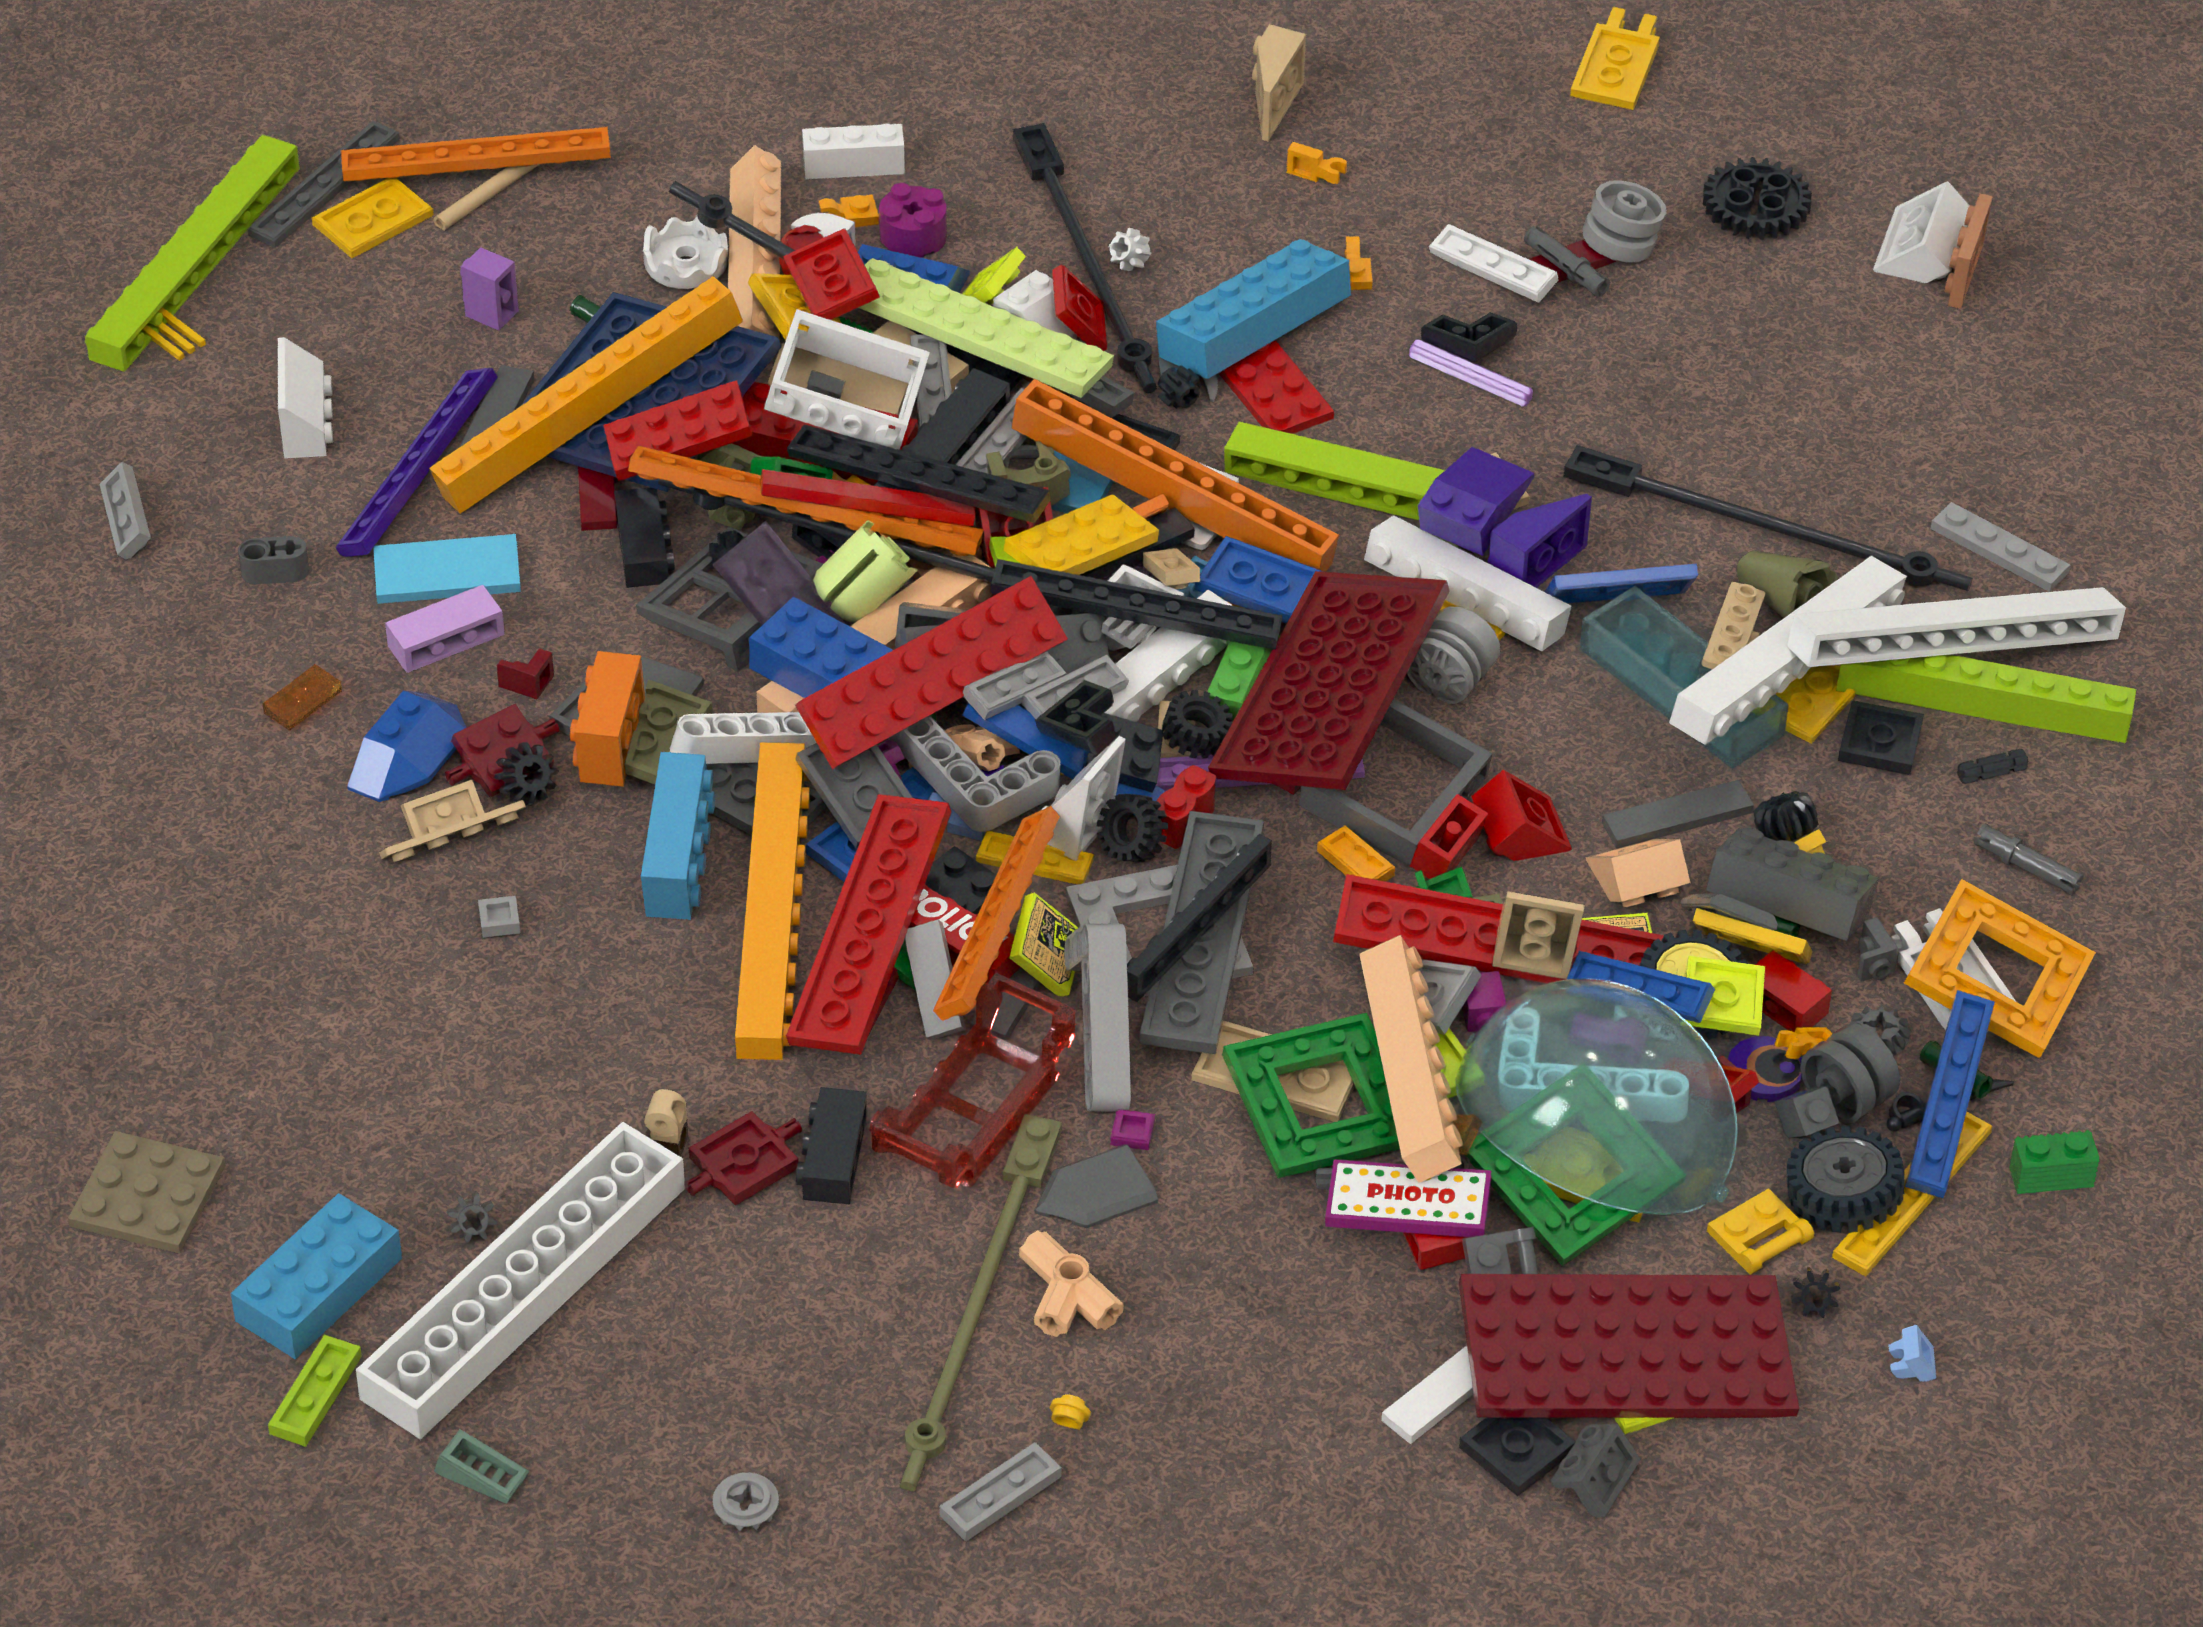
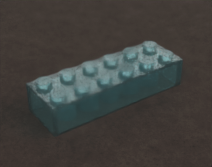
[1580,586,1789,769]

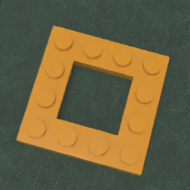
[1903,879,2096,1059]

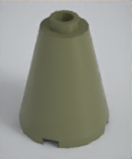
[1737,550,1838,619]

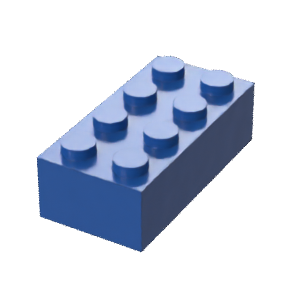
[749,596,893,698]

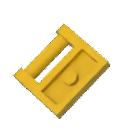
[1707,1189,1814,1275]

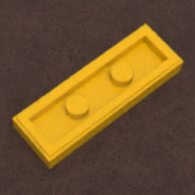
[976,831,1094,885]

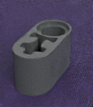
[238,536,309,584]

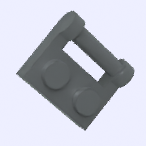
[1462,1227,1538,1274]

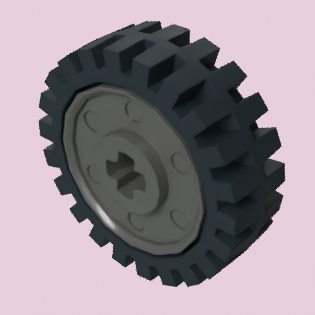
[1787,1126,1904,1233]

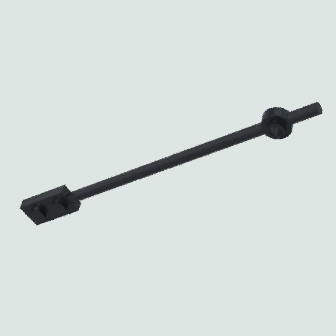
[1013,123,1157,394]
[669,181,1023,391]
[1563,445,1973,591]
[658,479,995,583]

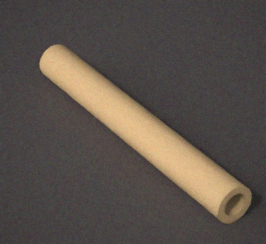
[434,164,540,231]

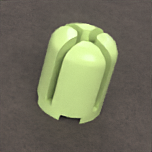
[814,520,918,623]

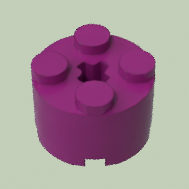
[879,183,947,258]

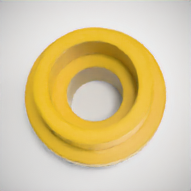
[1050,1394,1091,1429]

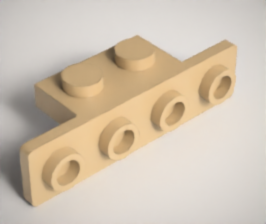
[1701,582,1765,669]
[379,780,526,862]

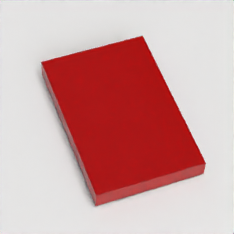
[783,228,880,320]

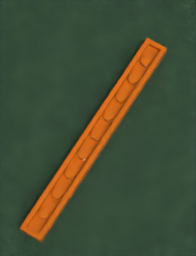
[628,446,984,556]

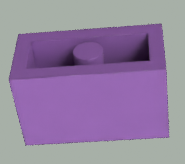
[460,247,519,330]

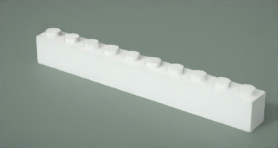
[1669,556,1907,745]
[1787,587,2126,667]

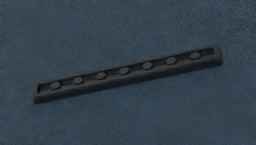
[787,424,1051,523]
[990,559,1282,650]

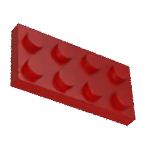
[1219,340,1334,434]
[603,380,753,481]

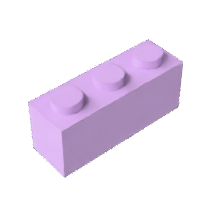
[385,585,505,673]

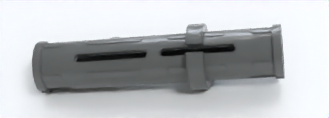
[1524,225,1610,297]
[1974,823,2084,896]

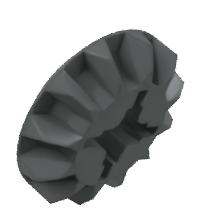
[1849,1004,1911,1055]

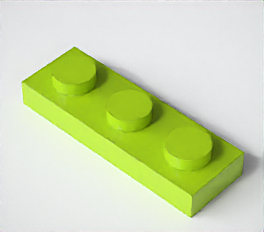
[268,1334,362,1447]

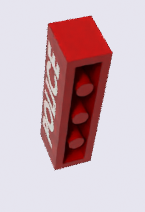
[909,884,1020,992]

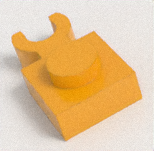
[1774,1027,1833,1059]

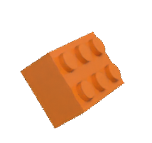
[570,651,645,787]

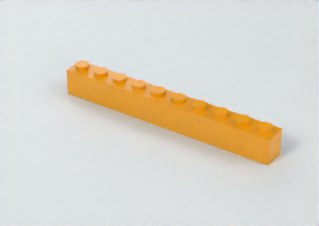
[429,276,743,514]
[735,742,810,1060]

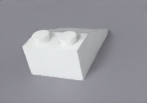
[1042,736,1126,861]

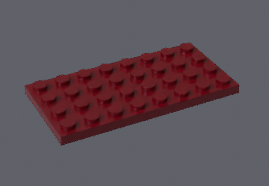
[1208,571,1450,790]
[1459,1274,1799,1418]

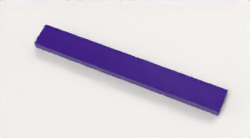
[336,368,498,557]

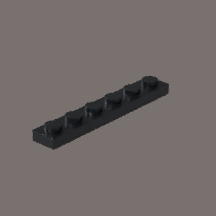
[1127,834,1272,1002]

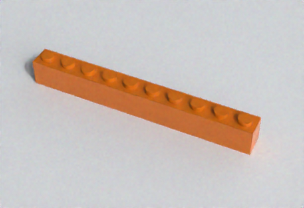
[1011,379,1339,572]

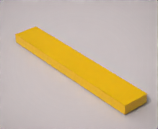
[1832,1112,1993,1277]

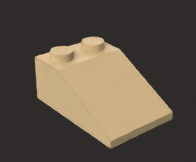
[1252,24,1306,142]
[1492,892,1584,979]

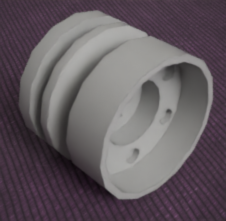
[1407,606,1500,704]

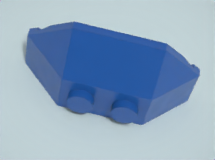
[347,690,466,802]

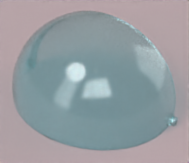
[1455,978,1737,1215]

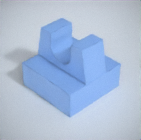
[1889,1325,1936,1381]

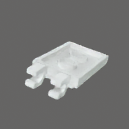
[1891,908,2016,1032]

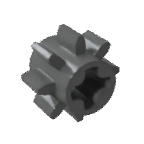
[446,1191,497,1243]

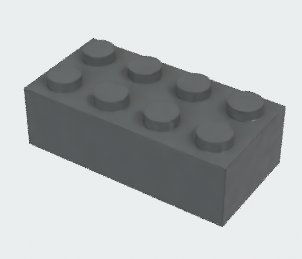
[1706,828,1879,941]

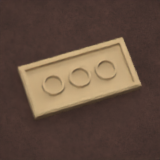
[767,343,909,415]
[1192,1021,1355,1122]

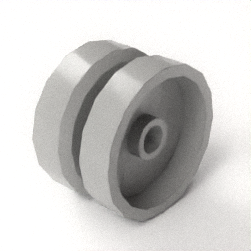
[1582,181,1667,262]

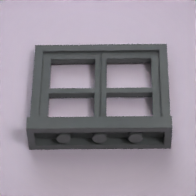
[636,527,823,672]

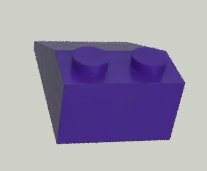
[1418,447,1535,556]
[1487,493,1592,588]

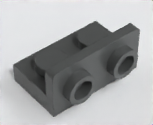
[1551,1424,1641,1518]

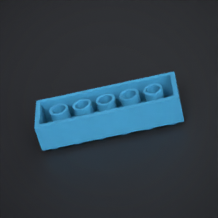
[1156,239,1351,379]

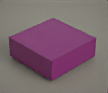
[1110,1109,1155,1150]

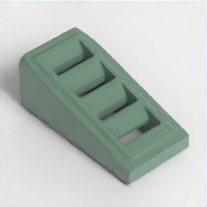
[434,1429,529,1504]

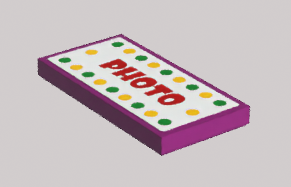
[1325,1159,1492,1237]

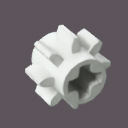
[1109,228,1151,271]

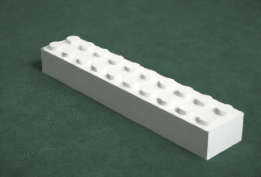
[356,1122,685,1440]

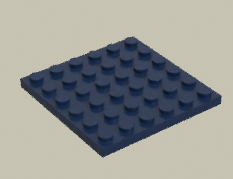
[521,292,781,492]

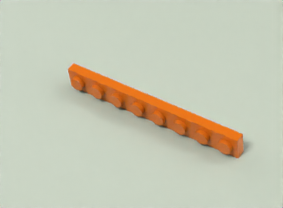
[341,127,611,181]
[933,806,1060,1021]

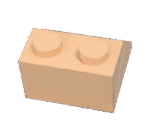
[1586,839,1690,907]

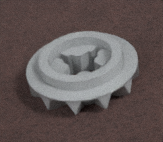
[713,1473,779,1532]

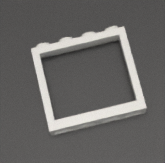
[764,309,930,450]

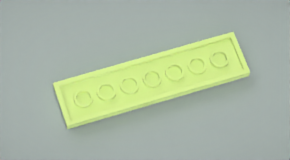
[858,258,1114,398]

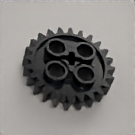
[1702,157,1812,240]

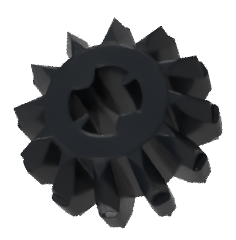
[494,742,559,806]
[1753,791,1819,842]

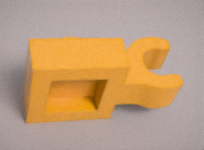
[1287,142,1347,184]
[819,195,879,228]
[1345,236,1373,290]

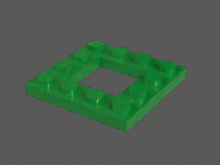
[1222,1013,1400,1178]
[1462,1063,1685,1266]

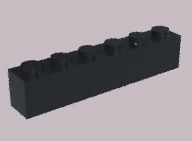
[874,368,1010,540]

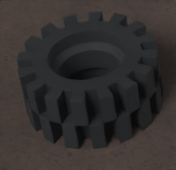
[1162,690,1233,759]
[1097,794,1168,862]

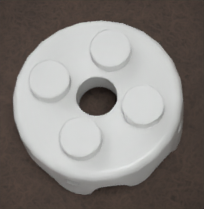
[643,215,728,289]

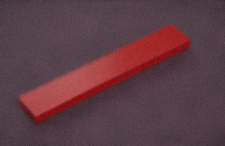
[760,469,975,527]

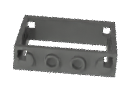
[1298,699,1493,865]

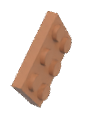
[1945,193,1993,309]

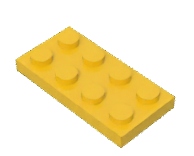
[1004,494,1159,575]

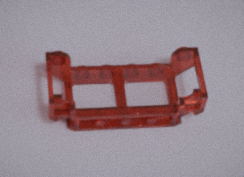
[869,973,1075,1188]

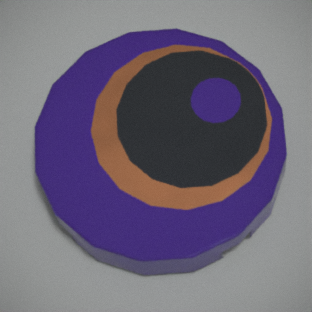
[1728,1036,1802,1102]

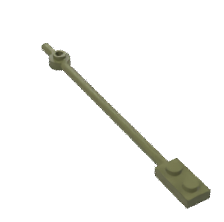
[900,1114,1062,1491]

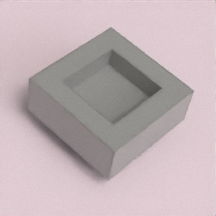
[478,896,520,938]

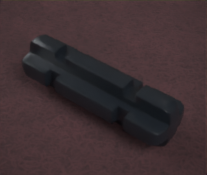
[1957,748,2029,784]

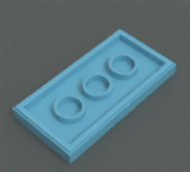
[373,534,521,604]

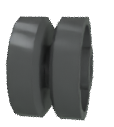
[1800,1023,1901,1124]

